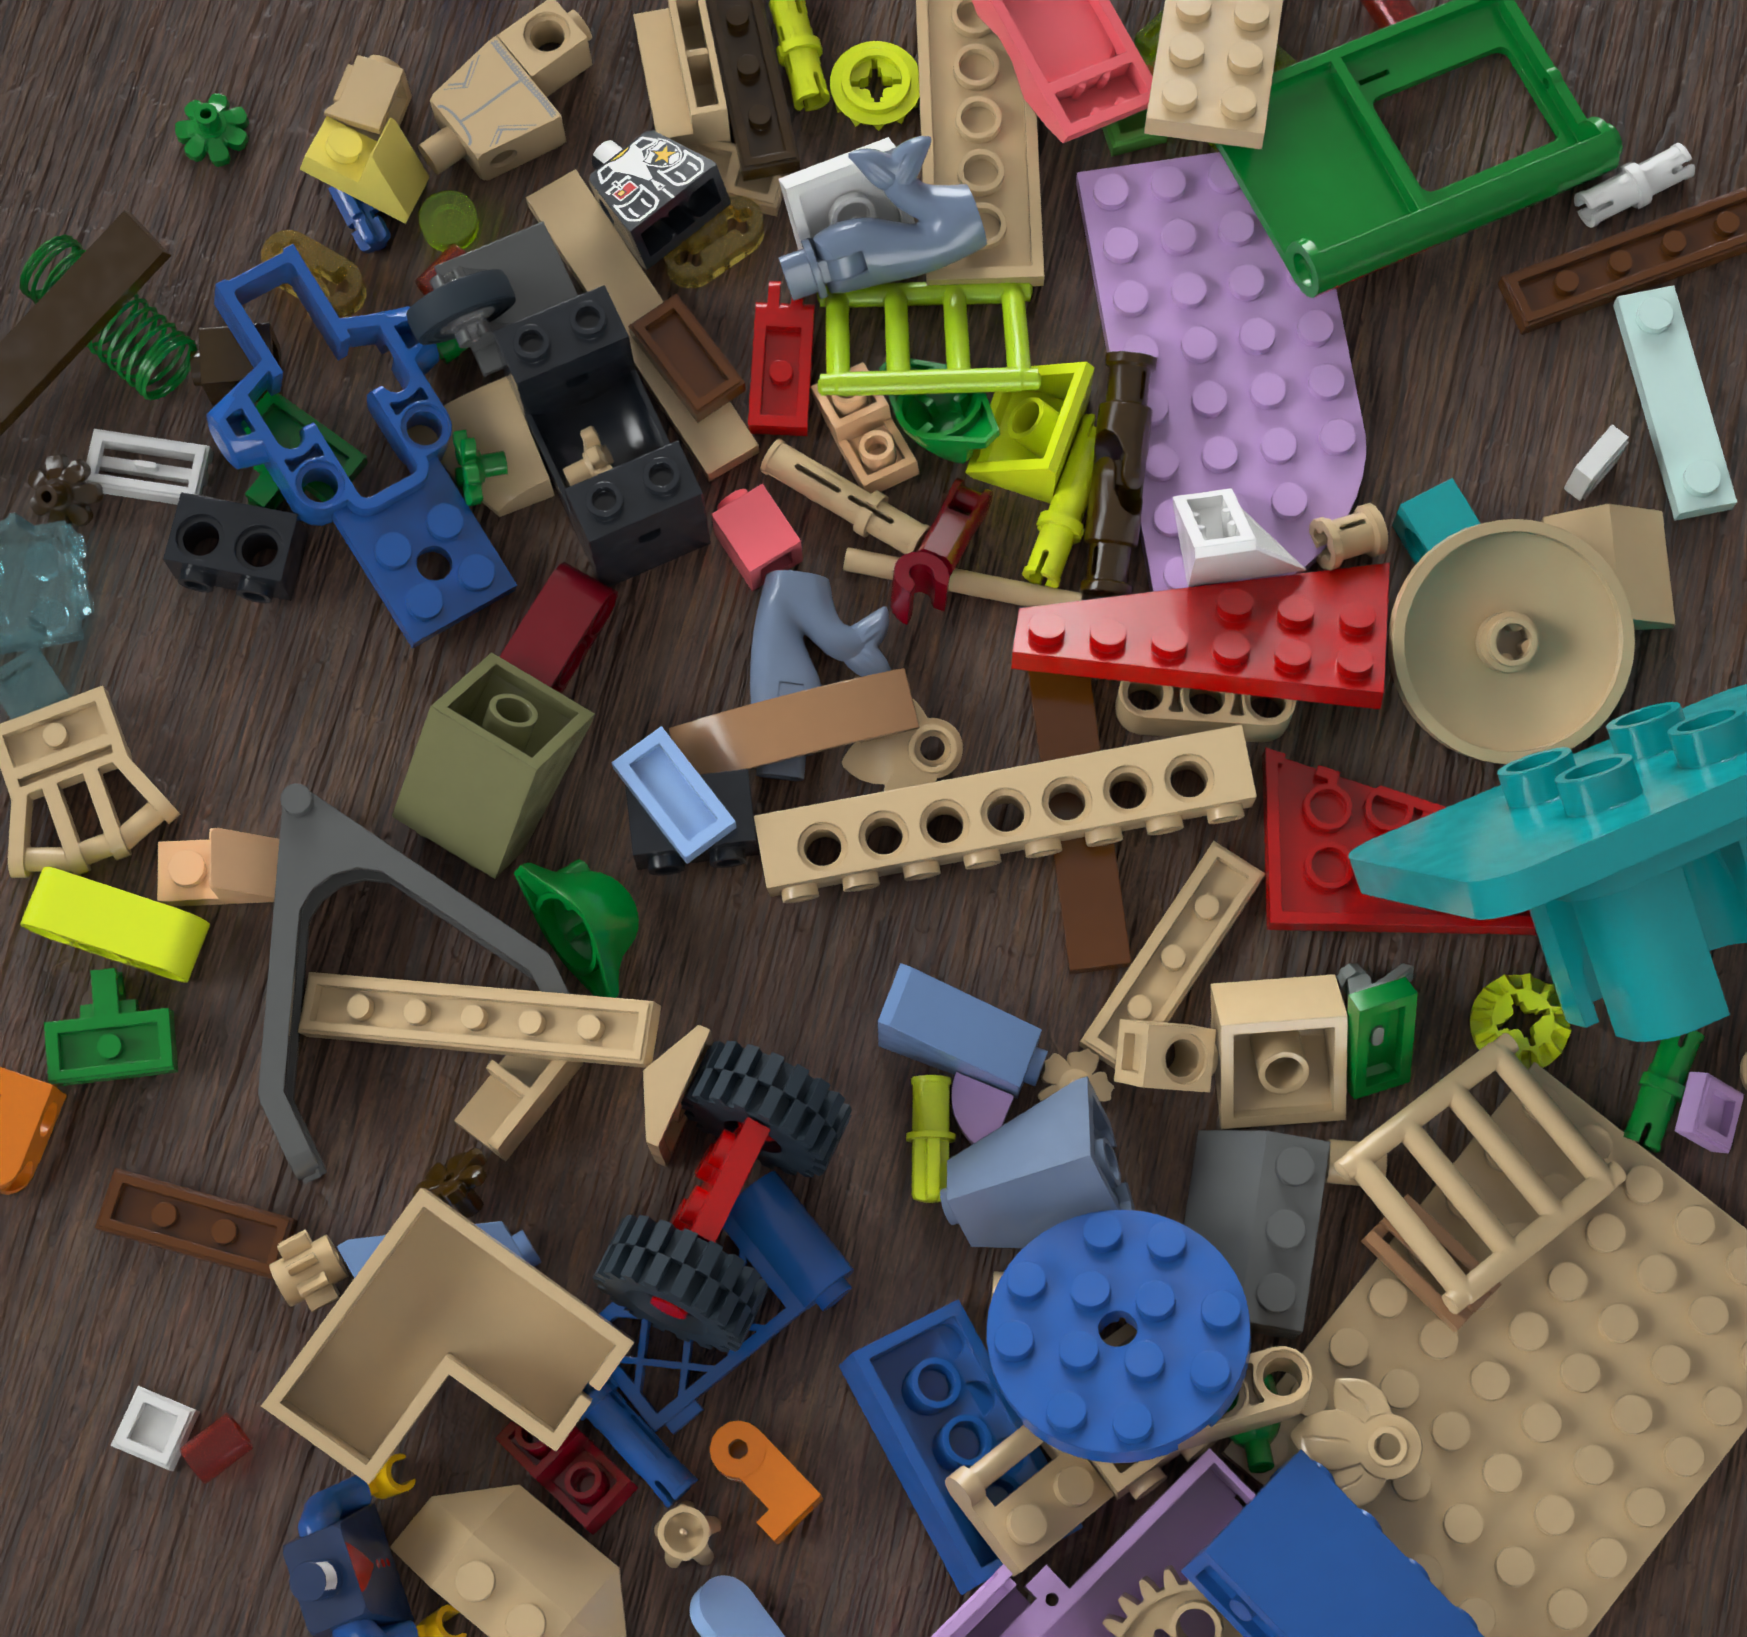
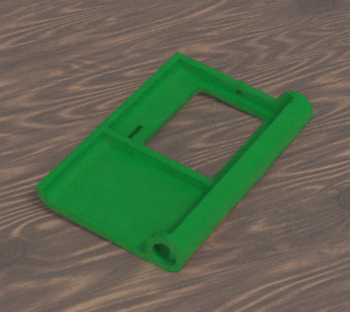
[1215,0,1623,298]

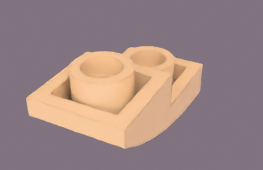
[810,362,919,494]

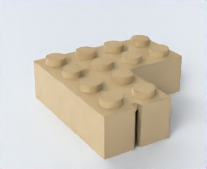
[261,1188,634,1484]

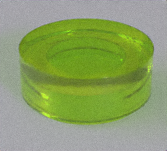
[419,190,479,252]

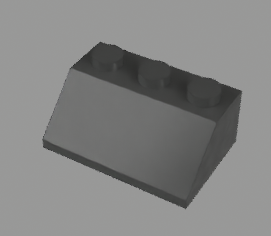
[1183,1130,1331,1340]

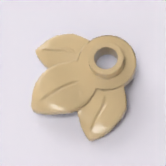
[842,699,963,791]
[1291,1378,1423,1507]

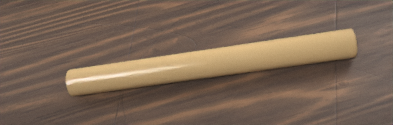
[843,547,1083,607]

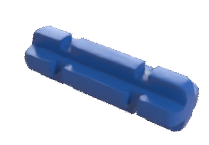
[326,183,391,254]

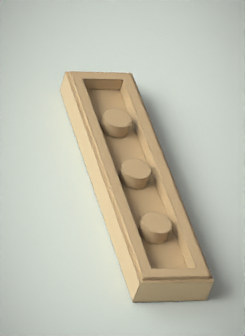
[1079,841,1265,1069]

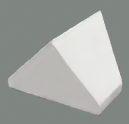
[1173,488,1306,587]

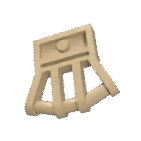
[0,685,181,878]

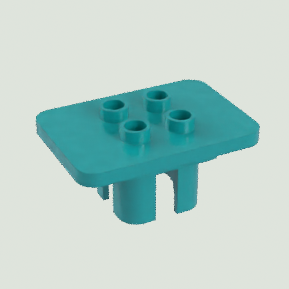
[1348,684,1747,1042]

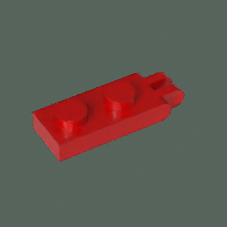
[748,281,815,436]

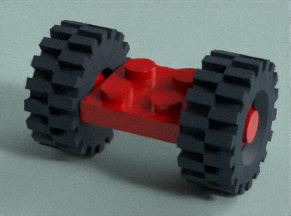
[593,1040,852,1352]

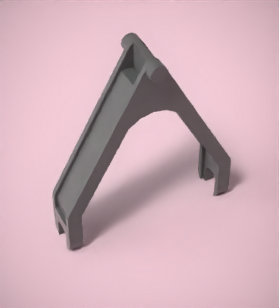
[258,783,569,1185]

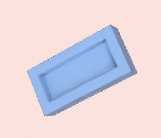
[612,726,737,864]

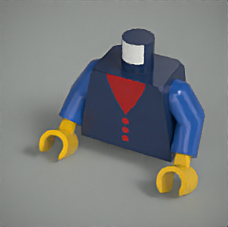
[283,1453,467,1637]

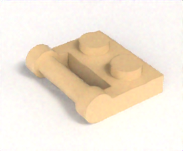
[945,1425,1115,1577]

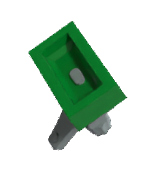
[1336,963,1418,1100]

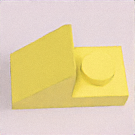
[300,116,430,224]

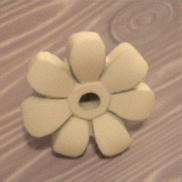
[563,426,614,486]

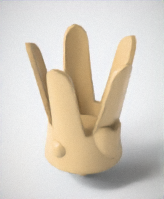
[654,1500,721,1568]

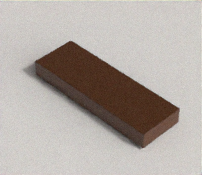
[95,1168,298,1281]

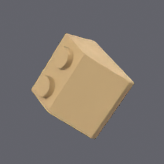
[1210,974,1348,1129]

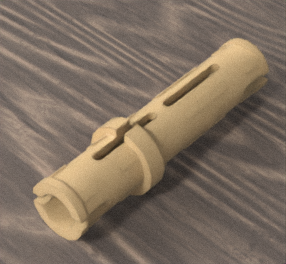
[760,438,931,554]

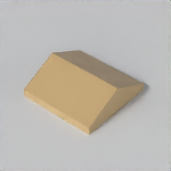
[1541,504,1675,630]
[643,1025,714,1167]

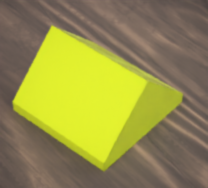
[965,362,1094,504]

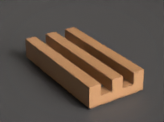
[1361,1194,1502,1333]

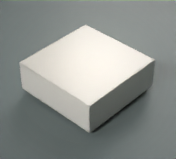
[1564,425,1629,501]
[111,1386,200,1471]

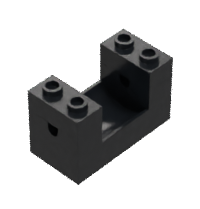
[492,285,711,587]

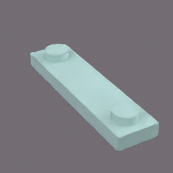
[1613,285,1737,521]

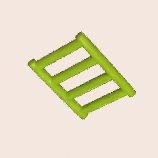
[817,282,1042,396]

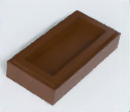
[628,294,746,423]

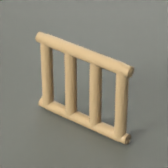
[1334,1033,1627,1314]

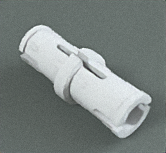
[1574,143,1695,228]

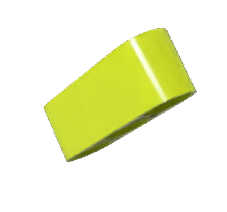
[20,867,210,983]

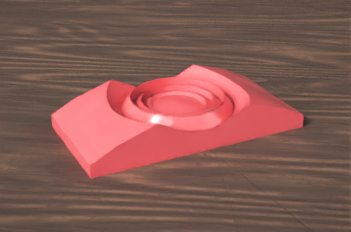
[972,0,1153,143]

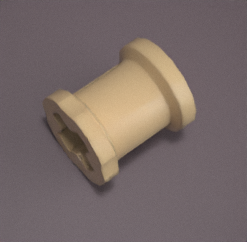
[1309,503,1388,570]

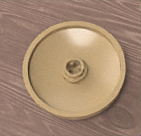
[1388,519,1635,764]

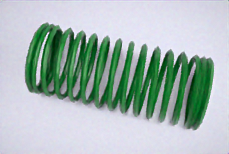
[20,234,197,400]

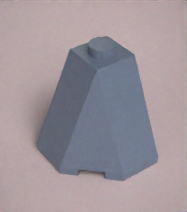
[940,1076,1135,1248]

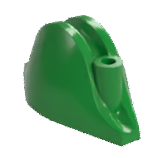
[879,358,1000,464]
[514,859,639,998]

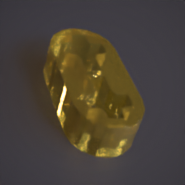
[664,196,764,289]
[261,230,366,318]

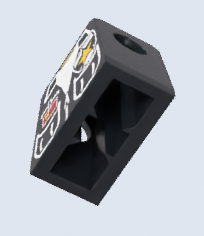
[588,130,732,270]

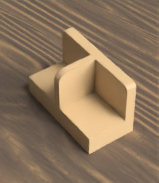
[454,1055,583,1162]

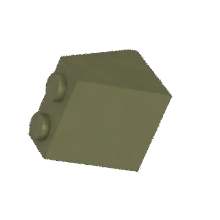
[392,652,595,879]

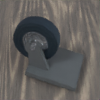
[406,221,578,376]

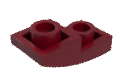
[495,1420,638,1535]

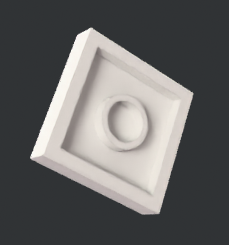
[779,137,915,284]

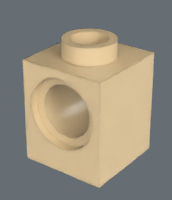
[497,0,593,97]
[1114,1019,1218,1093]

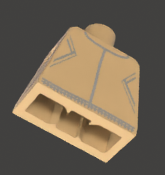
[418,36,567,180]

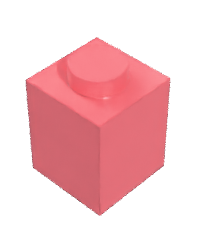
[711,483,803,591]

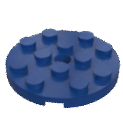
[987,1210,1251,1463]

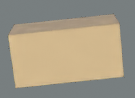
[633,0,731,151]

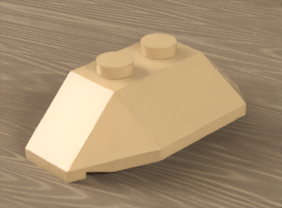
[390,1485,627,1637]

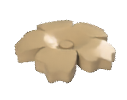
[1038,1048,1114,1102]

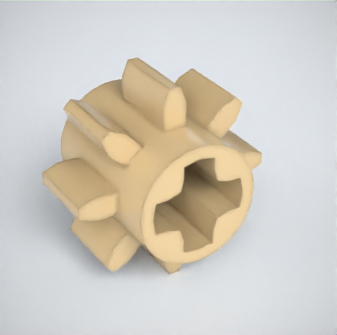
[269,1229,349,1313]

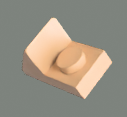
[157,828,279,907]

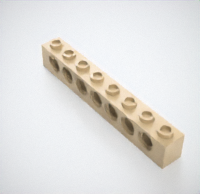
[754,725,1257,903]

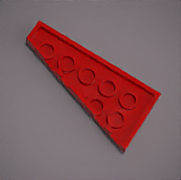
[1011,563,1390,710]
[1262,747,1537,935]

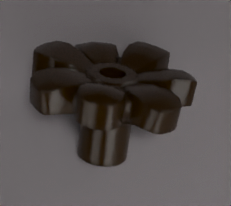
[27,454,103,531]
[413,1148,487,1218]

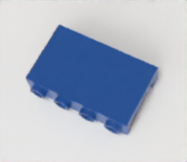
[1181,1449,1484,1637]

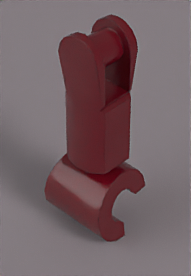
[891,477,993,625]

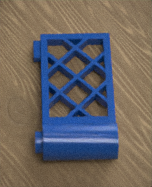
[599,1171,854,1434]

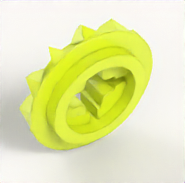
[830,41,920,131]
[1470,973,1572,1070]

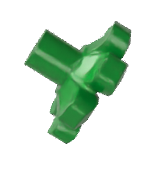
[175,94,249,167]
[452,429,508,506]

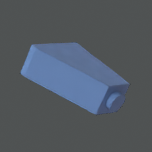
[878,963,1048,1099]

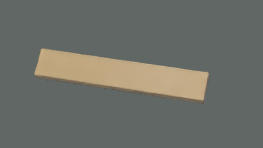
[526,169,759,482]
[298,972,661,1068]

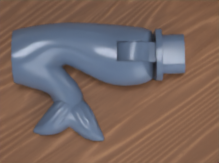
[778,136,987,301]
[750,570,891,781]

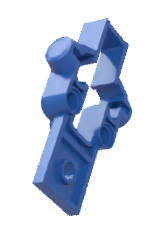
[206,244,517,649]

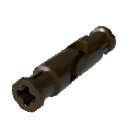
[1080,351,1157,598]

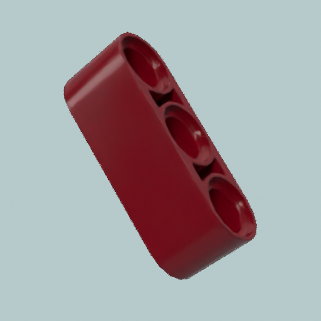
[499,562,618,694]

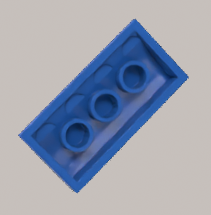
[838,1299,1083,1595]

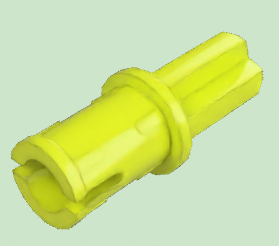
[906,1075,955,1203]

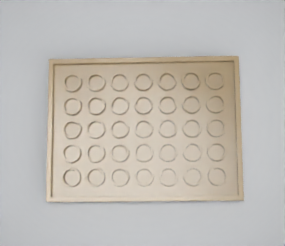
[1221,1062,1747,1637]

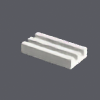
[85,429,214,505]

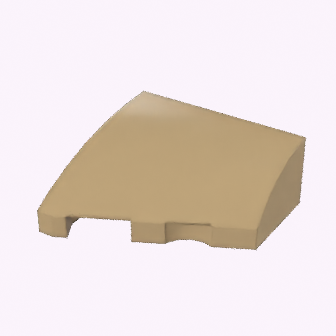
[407,377,555,517]

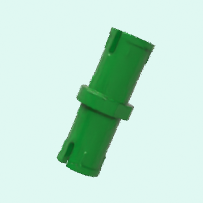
[1623,1030,1705,1153]

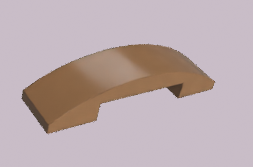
[669,668,920,774]

